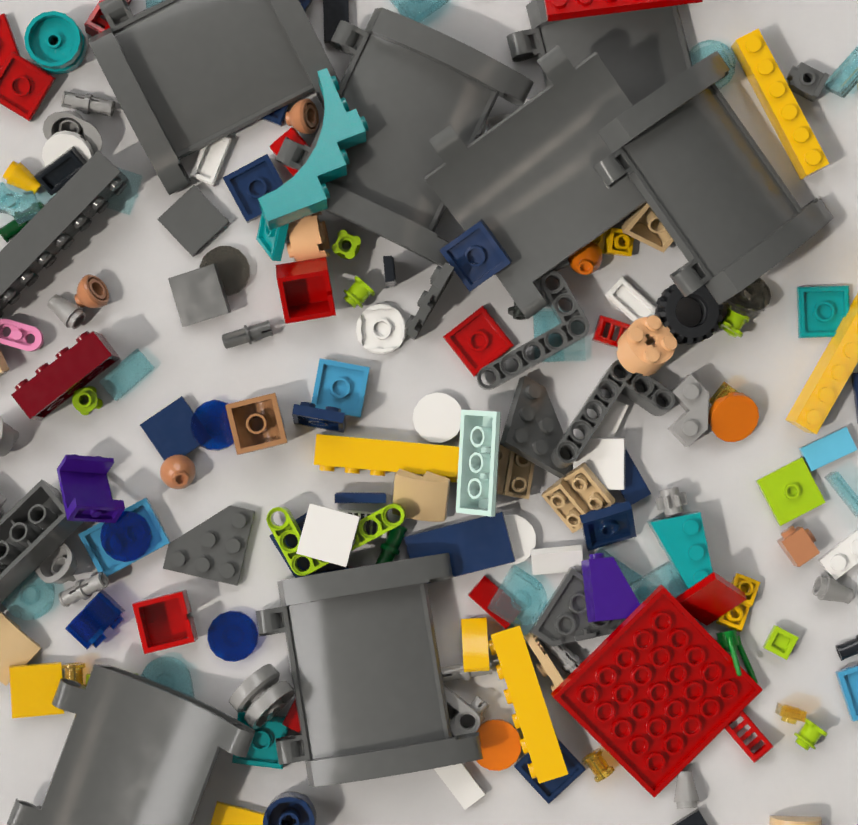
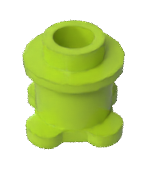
[332,230,361,260]
[343,275,375,309]
[718,305,750,338]
[72,386,103,415]
[794,717,828,751]

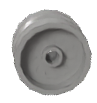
[229,664,295,729]

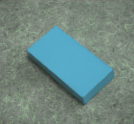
[799,427,857,471]

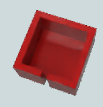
[276,257,336,324]
[132,590,198,654]

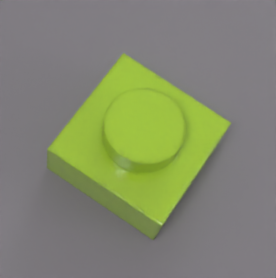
[763,625,799,660]

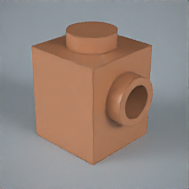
[777,526,820,567]

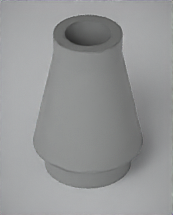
[48,294,86,329]
[813,575,853,604]
[674,771,700,809]

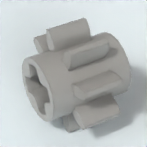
[655,487,688,516]

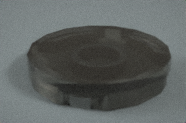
[200,246,250,296]
[724,277,771,316]

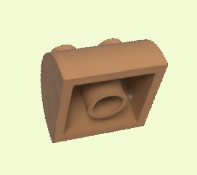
[225,393,288,455]

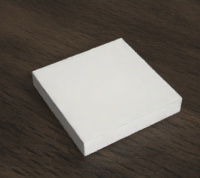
[573,437,625,490]
[296,503,360,567]

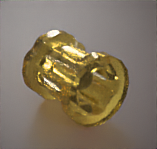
[62,663,86,687]
[582,748,615,782]

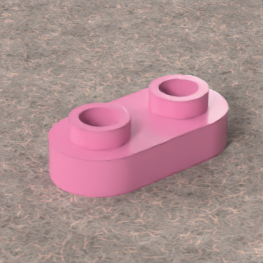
[0,319,44,352]

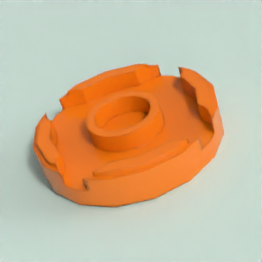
[708,392,759,442]
[476,719,521,771]

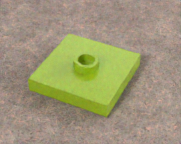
[756,457,826,526]

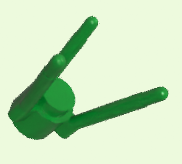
[716,630,758,683]

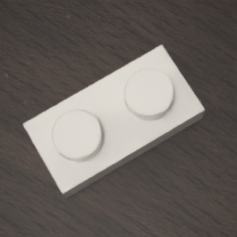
[818,529,858,580]

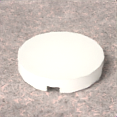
[42,130,94,167]
[356,304,406,355]
[413,392,462,443]
[504,514,536,565]

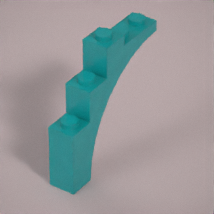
[258,68,369,231]

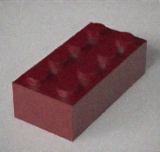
[11,331,120,421]

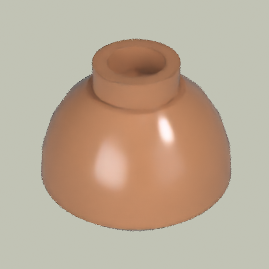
[285,98,319,134]
[74,274,109,308]
[160,455,196,489]

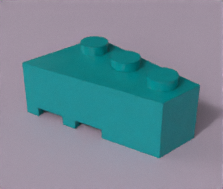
[647,512,713,590]

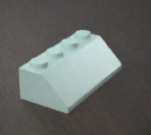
[456,410,501,517]

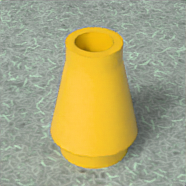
[3,161,42,195]

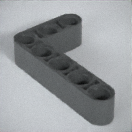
[477,271,590,390]
[551,360,675,469]

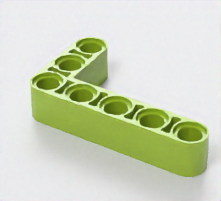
[266,503,406,576]

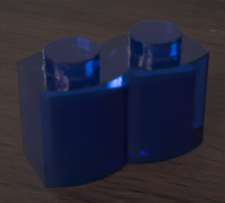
[65,590,125,650]

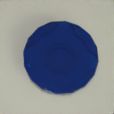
[190,400,234,451]
[100,511,153,562]
[207,610,259,662]

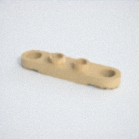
[524,633,564,691]

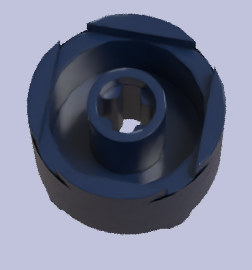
[263,792,317,825]

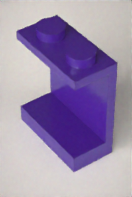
[57,454,125,523]

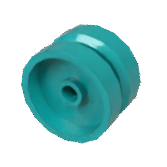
[24,11,87,74]

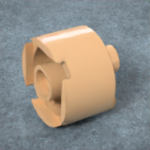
[287,211,330,261]
[616,315,677,376]

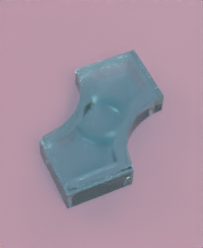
[0,182,40,225]

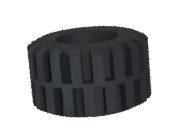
[655,284,723,345]

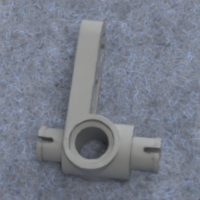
[444,684,490,736]

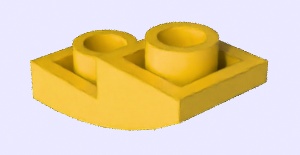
[591,227,634,257]
[716,573,760,632]
[461,618,490,672]

